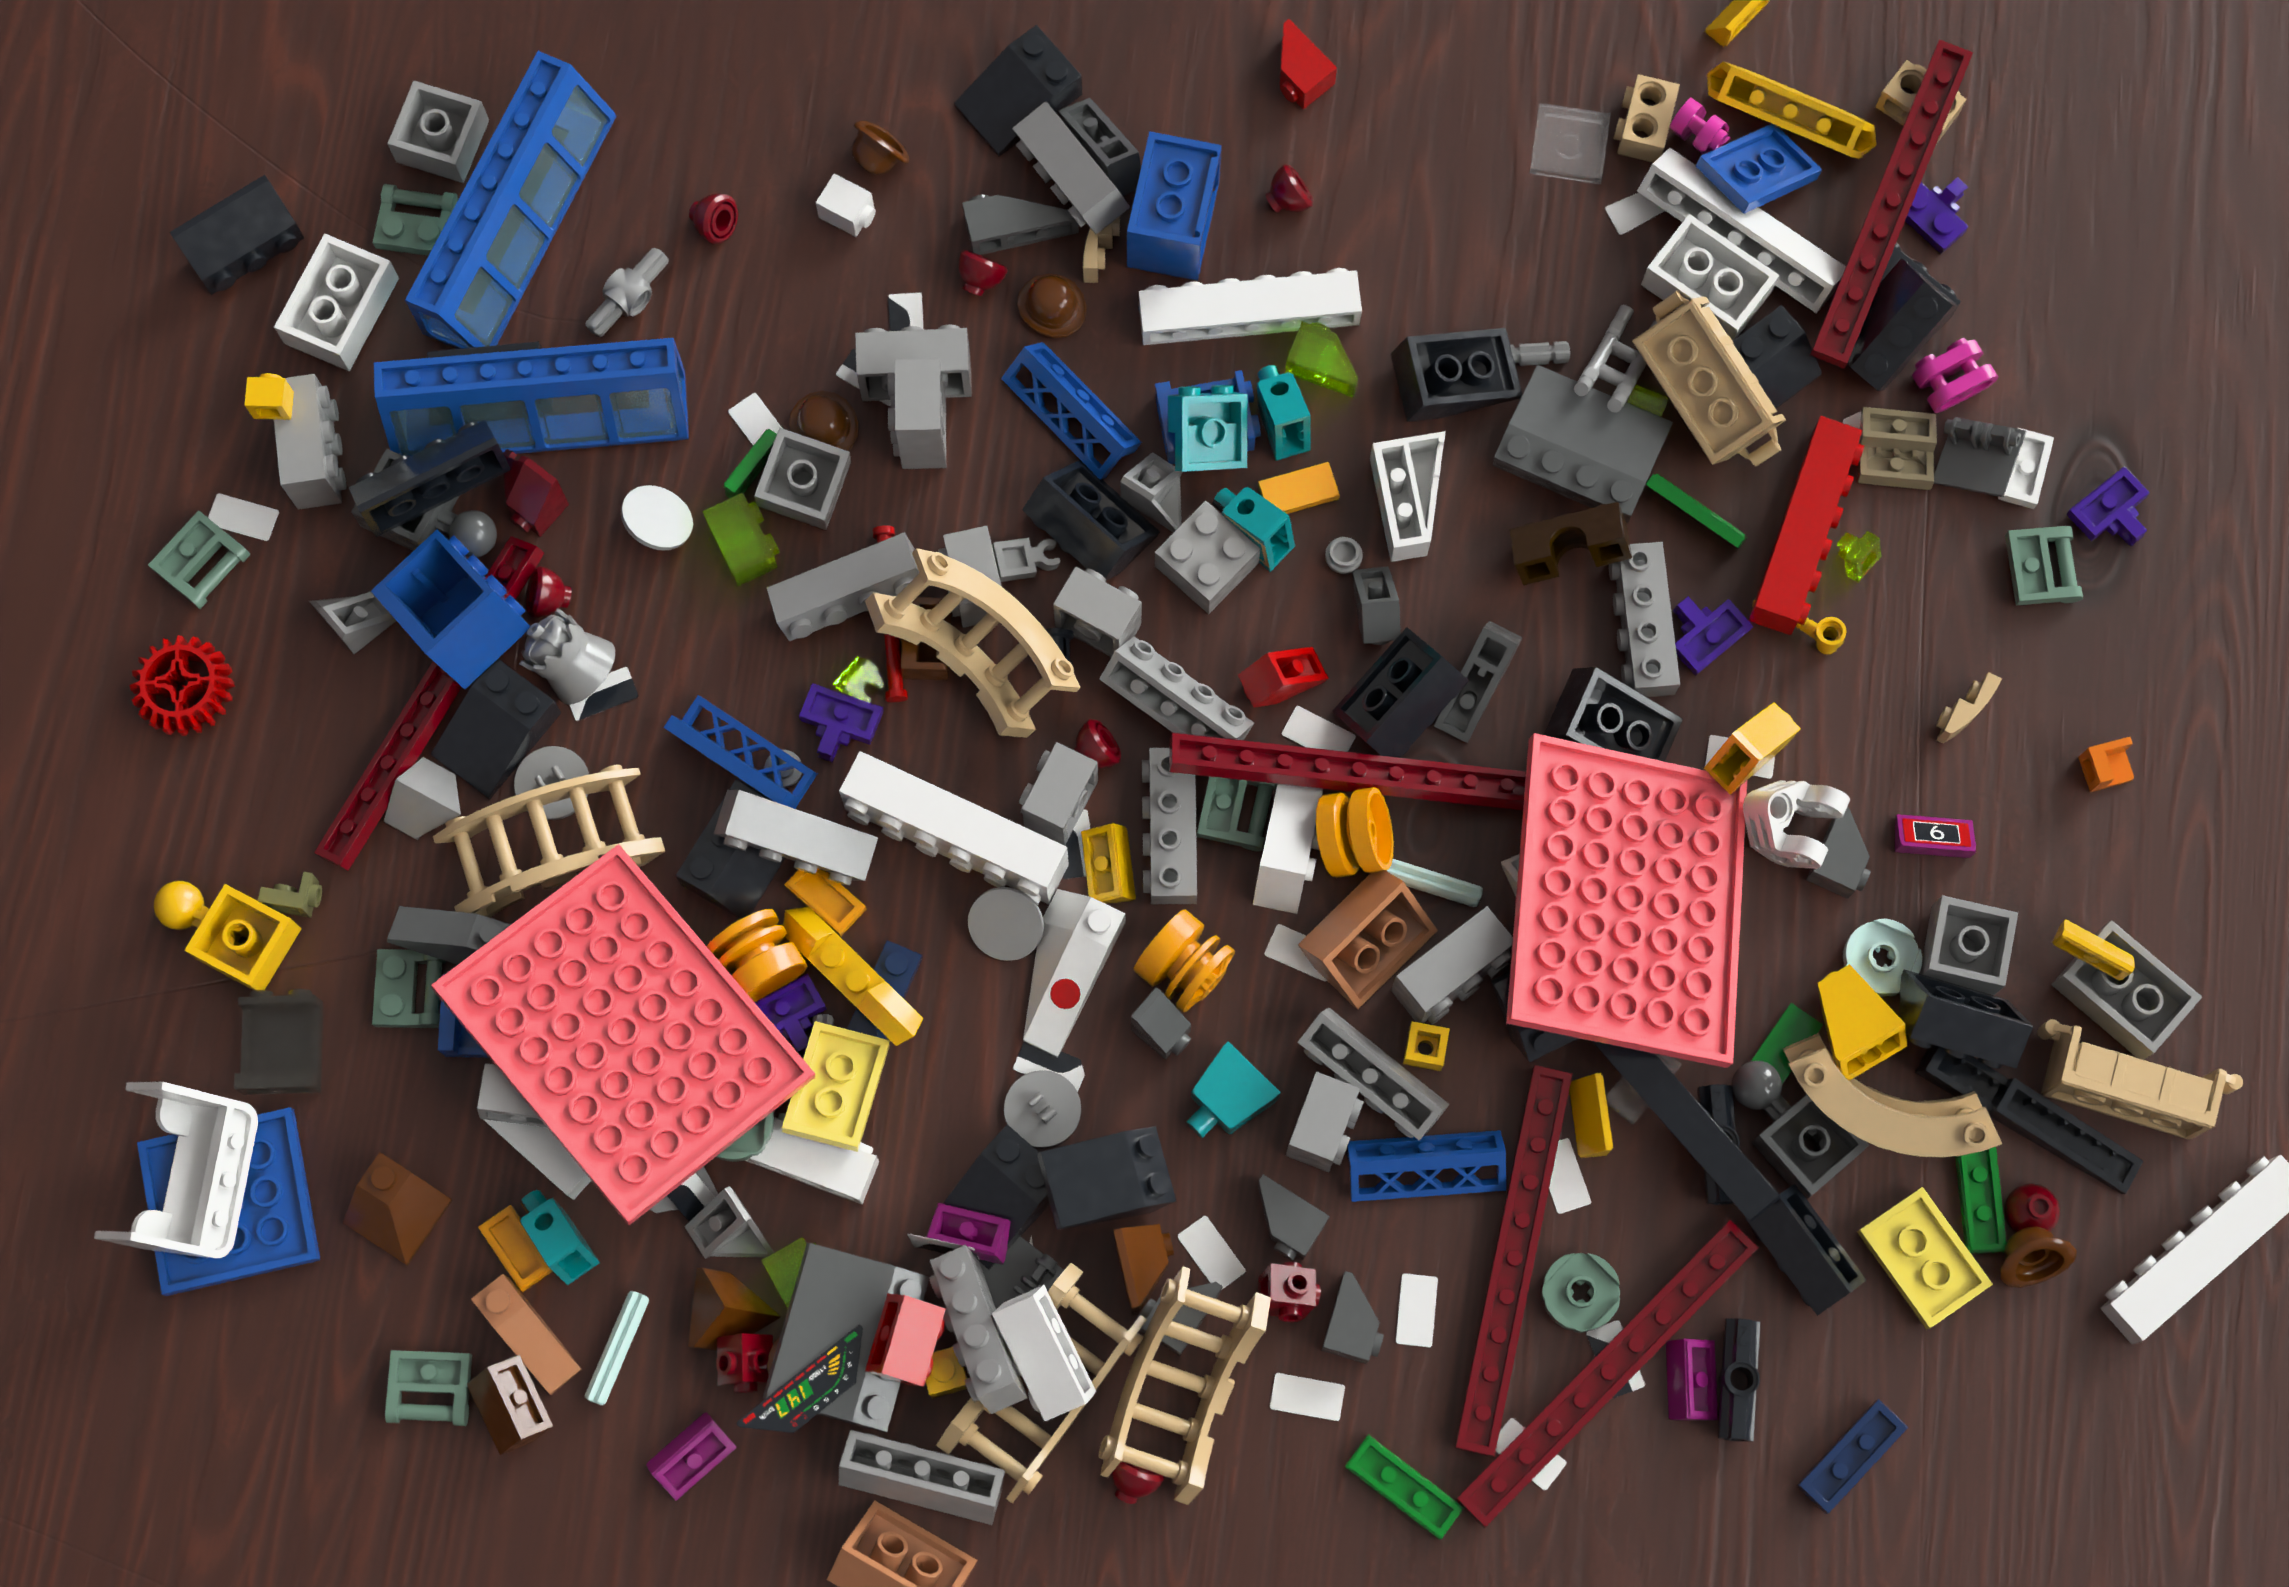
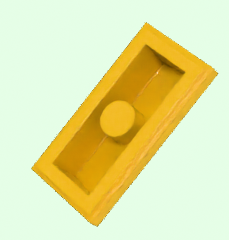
[1705,0,1770,47]
[1081,823,1136,904]
[2052,920,2135,980]
[1569,1073,1613,1158]

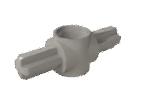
[585,248,669,337]

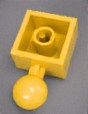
[154,881,302,995]

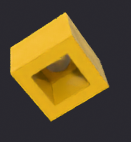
[244,373,294,420]
[1403,1021,1450,1071]

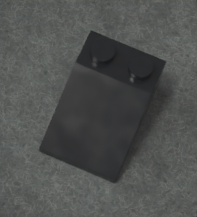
[954,25,1082,157]
[1390,328,1522,422]
[431,659,561,799]
[1544,667,1683,762]
[932,1124,1050,1270]
[1037,1126,1176,1230]

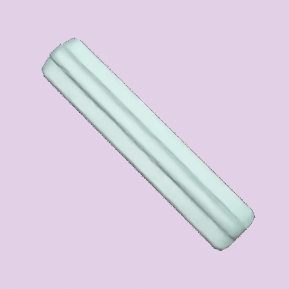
[1387,859,1483,907]
[585,1291,649,1405]

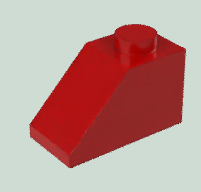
[1280,19,1337,110]
[1238,647,1329,708]

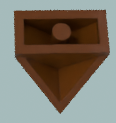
[688,1268,782,1351]

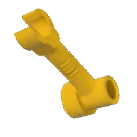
[1752,600,1847,654]

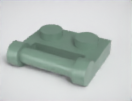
[373,184,458,256]
[148,510,251,609]
[2005,526,2083,606]
[1197,776,1278,851]
[372,949,446,1028]
[385,1350,473,1426]

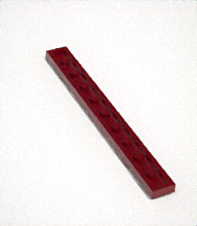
[1810,39,1973,369]
[314,536,544,871]
[1169,733,1526,810]
[1454,1065,1572,1457]
[1456,1220,1758,1528]

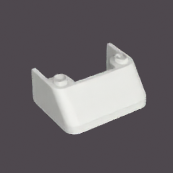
[94,1082,258,1258]

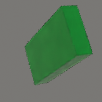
[724,429,777,503]
[1751,1003,1823,1084]

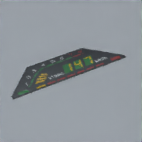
[736,1324,863,1433]

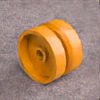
[1316,787,1394,878]

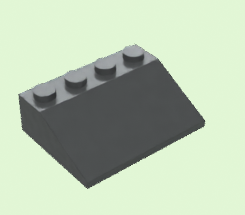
[1493,365,1673,523]
[763,1243,929,1432]

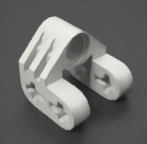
[1743,780,1850,869]

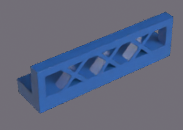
[1001,342,1142,480]
[663,695,818,809]
[1347,1130,1506,1202]

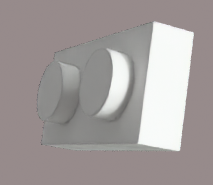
[1998,428,2054,509]

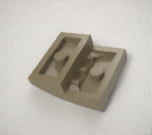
[1857,407,1937,490]

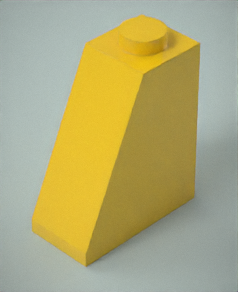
[1704,702,1801,795]
[1818,964,1907,1081]

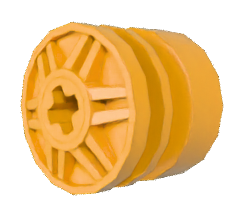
[707,909,808,1002]
[1134,909,1235,1013]

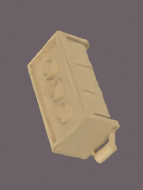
[1632,291,1786,467]
[2037,1019,2243,1140]

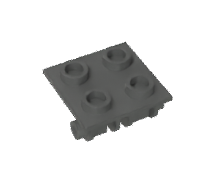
[1934,417,2026,497]
[980,1236,1064,1309]

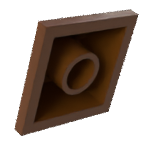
[343,1152,453,1266]
[1113,1224,1174,1316]

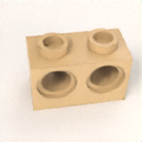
[1876,60,1967,144]
[1614,74,1680,163]

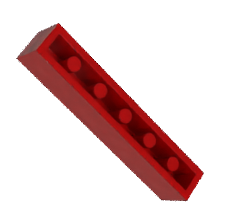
[1748,415,1865,636]

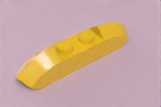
[1707,62,1877,159]
[783,907,923,1046]

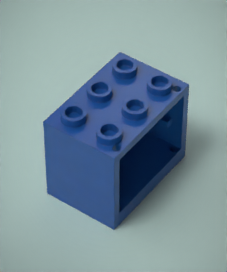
[1127,131,1222,281]
[371,529,530,689]

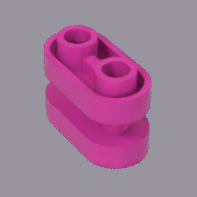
[1670,98,1731,155]
[1912,338,1999,413]

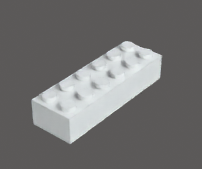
[839,751,1069,905]

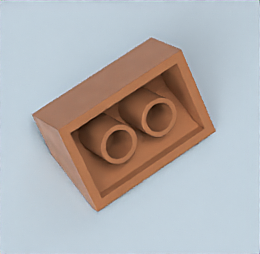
[1298,871,1438,1009]
[827,1501,978,1587]

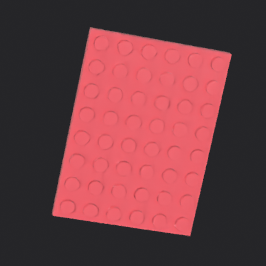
[1506,733,1747,1068]
[431,844,815,1225]

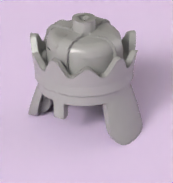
[519,608,615,705]

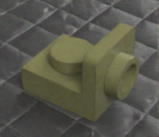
[258,872,322,918]

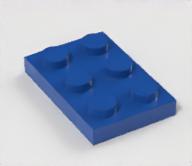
[1695,124,1822,214]

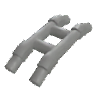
[1574,305,1657,413]

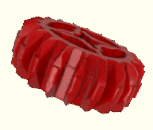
[129,635,235,737]

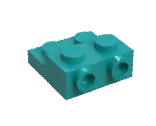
[1168,385,1247,472]

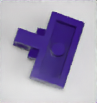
[1905,177,1969,254]
[2066,467,2150,546]
[1673,596,1753,676]
[799,683,884,763]
[755,973,827,1057]

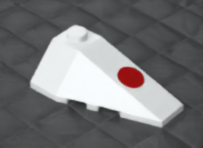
[1023,889,1126,1058]

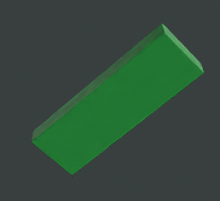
[1646,473,1747,548]
[1955,1146,2007,1254]
[1344,1434,1464,1541]

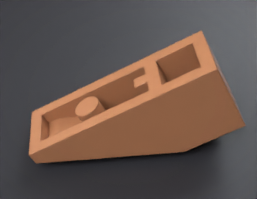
[471,1274,582,1395]

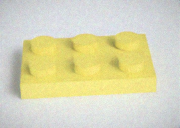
[782,1021,890,1152]
[1857,1187,1993,1330]

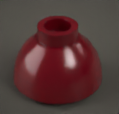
[1265,164,1313,213]
[689,194,738,244]
[958,250,1008,296]
[526,566,572,618]
[1072,719,1121,768]
[2005,1184,2060,1232]
[1111,1461,1165,1504]

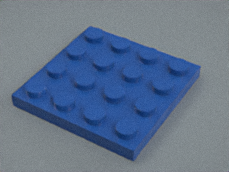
[137,1107,321,1296]

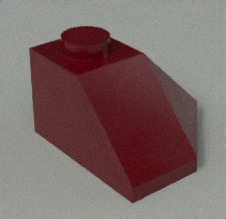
[503,449,569,537]

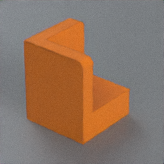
[2078,737,2134,792]

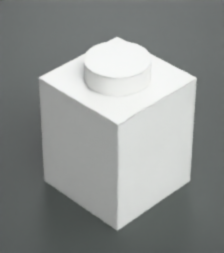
[816,174,876,237]

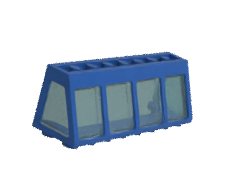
[405,51,616,349]
[374,338,689,457]

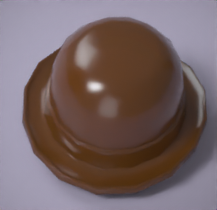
[852,120,909,175]
[1017,273,1087,338]
[789,391,859,451]
[2001,1226,2077,1288]

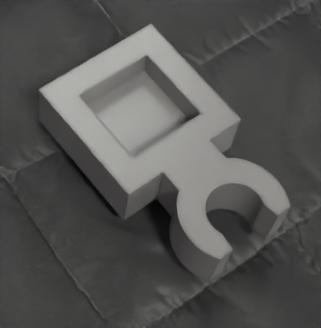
[992,538,1060,582]

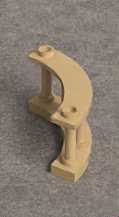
[865,548,1080,738]
[433,765,665,918]
[1783,1033,2002,1157]
[936,1263,1147,1504]
[1099,1267,1271,1505]

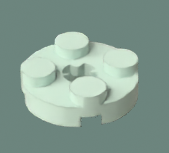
[1843,919,1922,997]

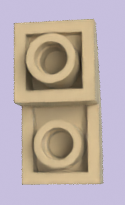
[1083,216,1120,283]
[1936,672,2002,743]

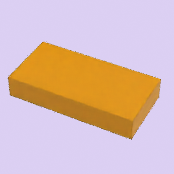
[1258,462,1340,514]
[784,869,867,936]
[478,1205,553,1292]

